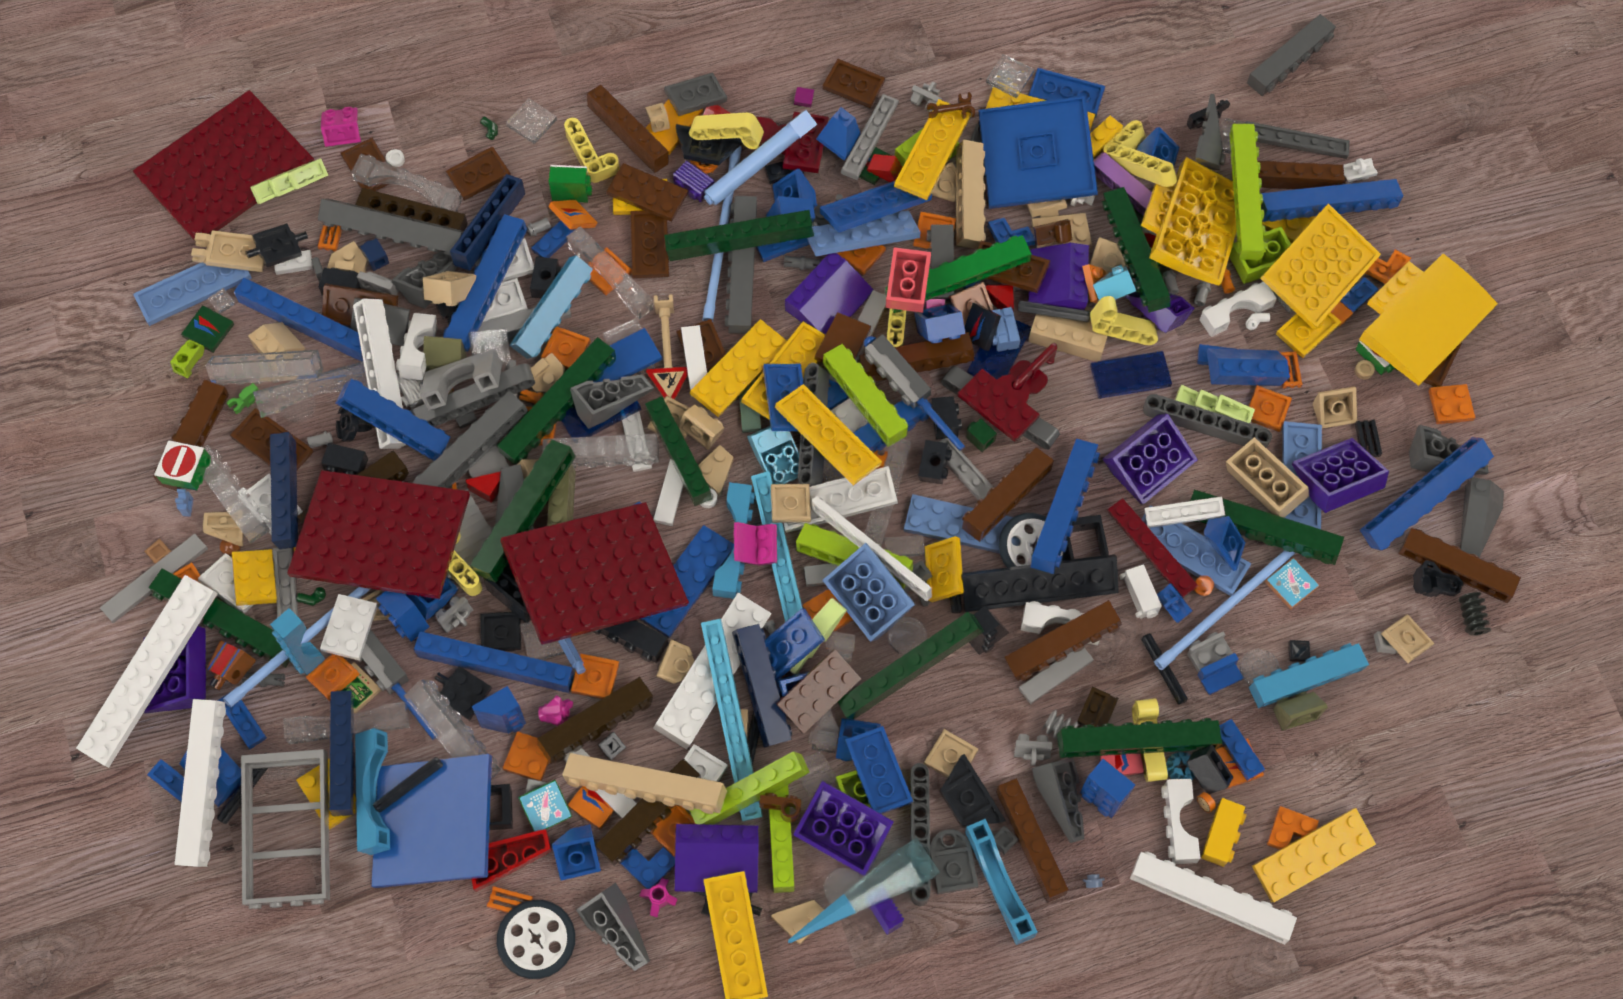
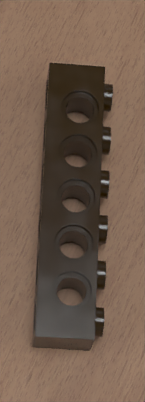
[355,188,468,231]

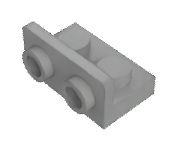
[357,271,399,295]
[1187,631,1233,672]

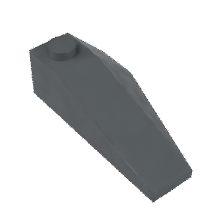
[1195,94,1226,170]
[495,464,534,531]
[1460,477,1504,557]
[576,883,650,971]

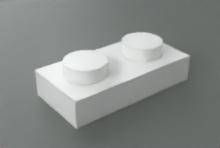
[274,250,313,275]

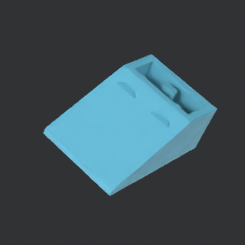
[747,426,799,484]

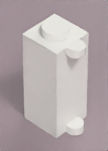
[1119,565,1162,619]

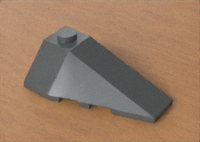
[392,251,457,309]
[570,375,653,429]
[1409,425,1489,475]
[1032,758,1085,843]

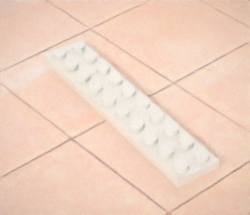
[76,575,218,768]

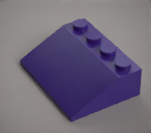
[1028,243,1089,310]
[785,253,874,335]
[1103,414,1198,505]
[1292,438,1389,513]
[144,626,206,713]
[793,781,894,876]
[674,824,759,893]

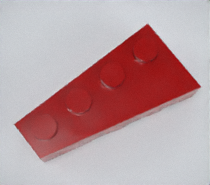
[471,829,552,892]

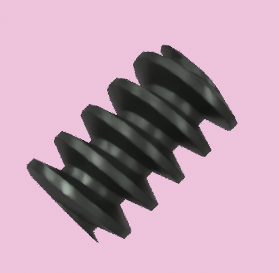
[1459,592,1491,636]

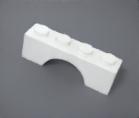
[1200,282,1277,337]
[396,313,437,380]
[1021,601,1100,646]
[1161,779,1200,864]

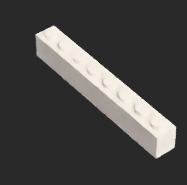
[353,299,406,449]
[175,699,226,867]
[1130,852,1297,945]

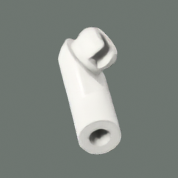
[1246,313,1270,330]

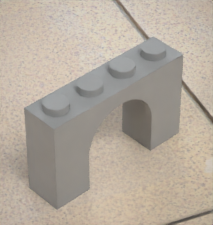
[420,348,502,411]

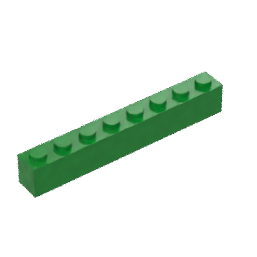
[885,235,1031,313]

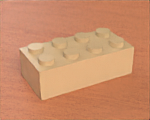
[1226,437,1309,518]

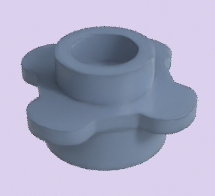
[1083,874,1105,888]

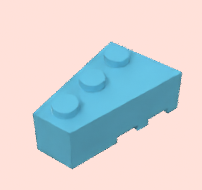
[1093,264,1136,300]

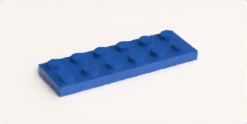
[820,181,932,233]
[639,525,734,638]

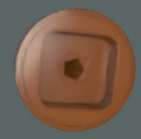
[220,540,241,557]

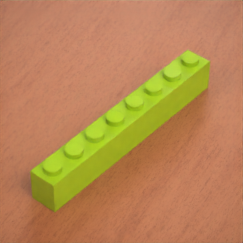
[1229,124,1267,260]

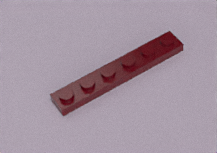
[1107,498,1198,598]

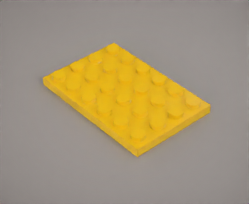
[1260,204,1381,329]

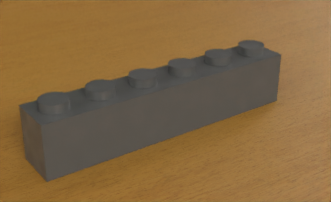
[1247,14,1336,96]

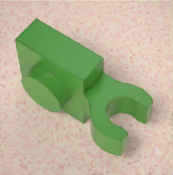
[227,383,262,414]

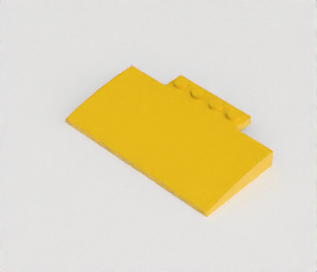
[1141,157,1236,286]
[1359,254,1498,386]

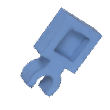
[175,489,194,517]

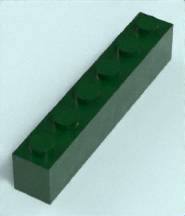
[645,396,712,506]

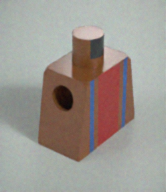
[207,640,256,691]

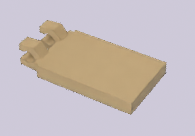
[191,230,264,272]

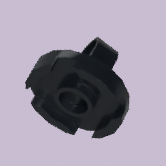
[336,407,372,442]

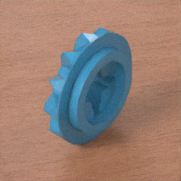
[1166,751,1196,780]

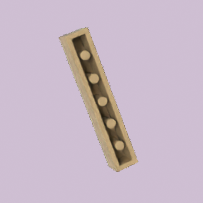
[956,140,986,249]

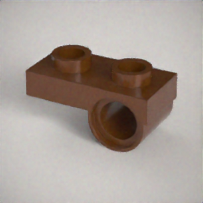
[1033,219,1073,246]
[759,793,801,822]

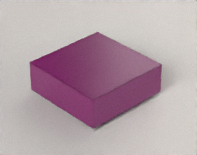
[794,87,814,108]

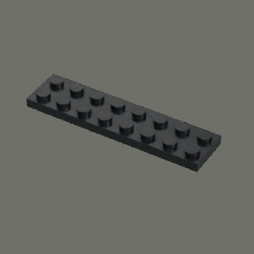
[962,554,1119,612]

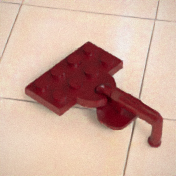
[742,112,829,174]
[957,343,1058,442]

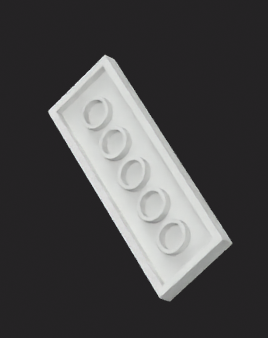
[783,466,898,533]

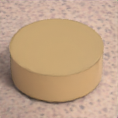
[1355,360,1375,380]

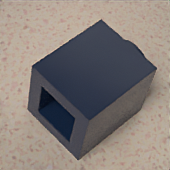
[360,238,389,272]

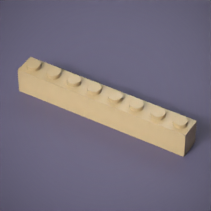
[562,753,727,814]

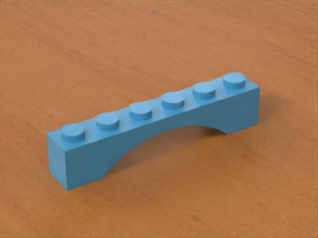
[712,482,755,599]
[270,608,325,675]
[355,728,390,855]
[965,819,1038,945]

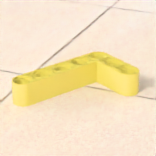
[1103,120,1177,187]

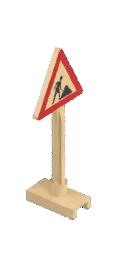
[646,294,688,400]

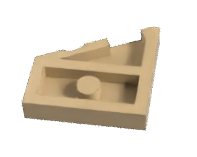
[771,900,824,945]

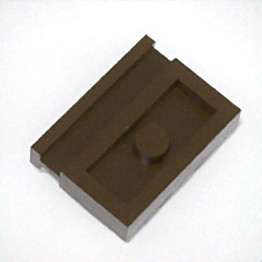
[1077,686,1119,727]

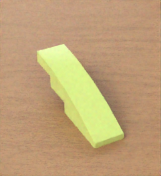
[250,158,328,204]
[1175,385,1255,423]
[790,598,847,674]

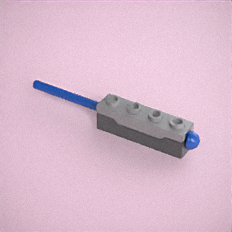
[864,334,965,451]
[358,629,439,740]

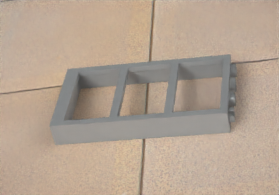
[241,749,330,909]

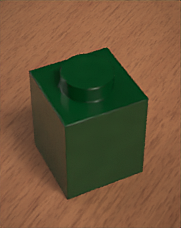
[966,418,997,452]

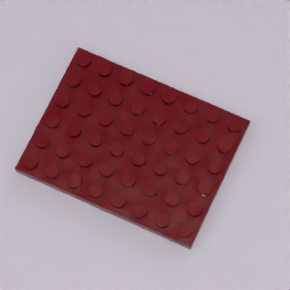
[133,90,315,243]
[287,470,470,599]
[500,502,689,645]

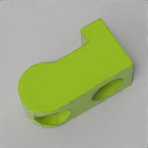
[170,340,204,378]

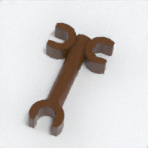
[926,92,975,119]

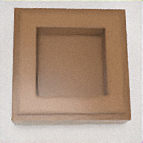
[144,539,171,564]

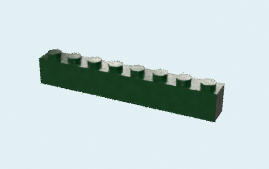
[1101,187,1171,313]
[664,210,814,261]
[497,337,616,465]
[470,439,576,583]
[1190,489,1344,565]
[148,568,290,668]
[837,612,984,720]
[1057,718,1222,758]

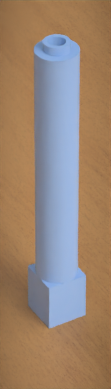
[704,110,817,206]

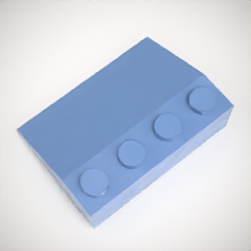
[822,543,916,642]

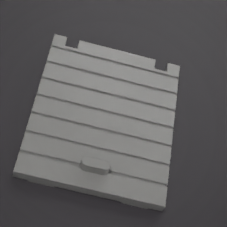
[447,489,492,579]

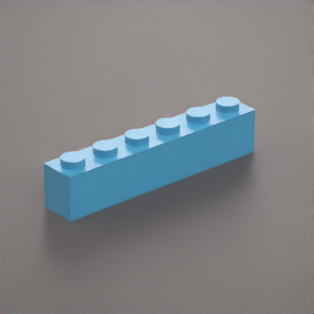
[509,255,593,359]
[1249,643,1369,709]

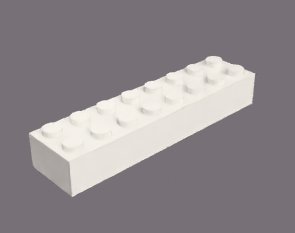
[653,593,771,750]

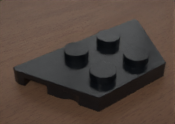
[676,124,743,166]
[939,754,1006,826]

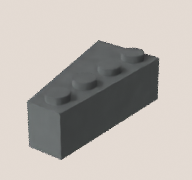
[927,225,954,301]

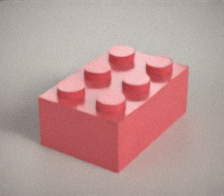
[886,248,931,313]

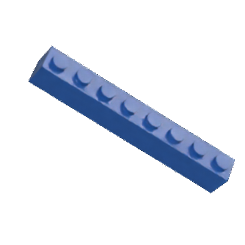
[1261,179,1403,222]
[443,214,528,352]
[234,278,364,363]
[1360,437,1494,550]
[1031,439,1100,574]
[414,631,575,693]

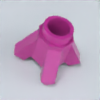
[538,695,573,726]
[639,878,677,917]

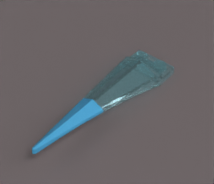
[788,838,940,943]

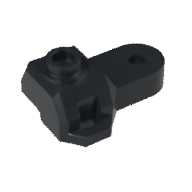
[1413,560,1464,597]

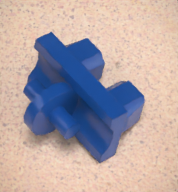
[1157,583,1193,623]

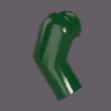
[480,116,498,140]
[296,587,326,606]

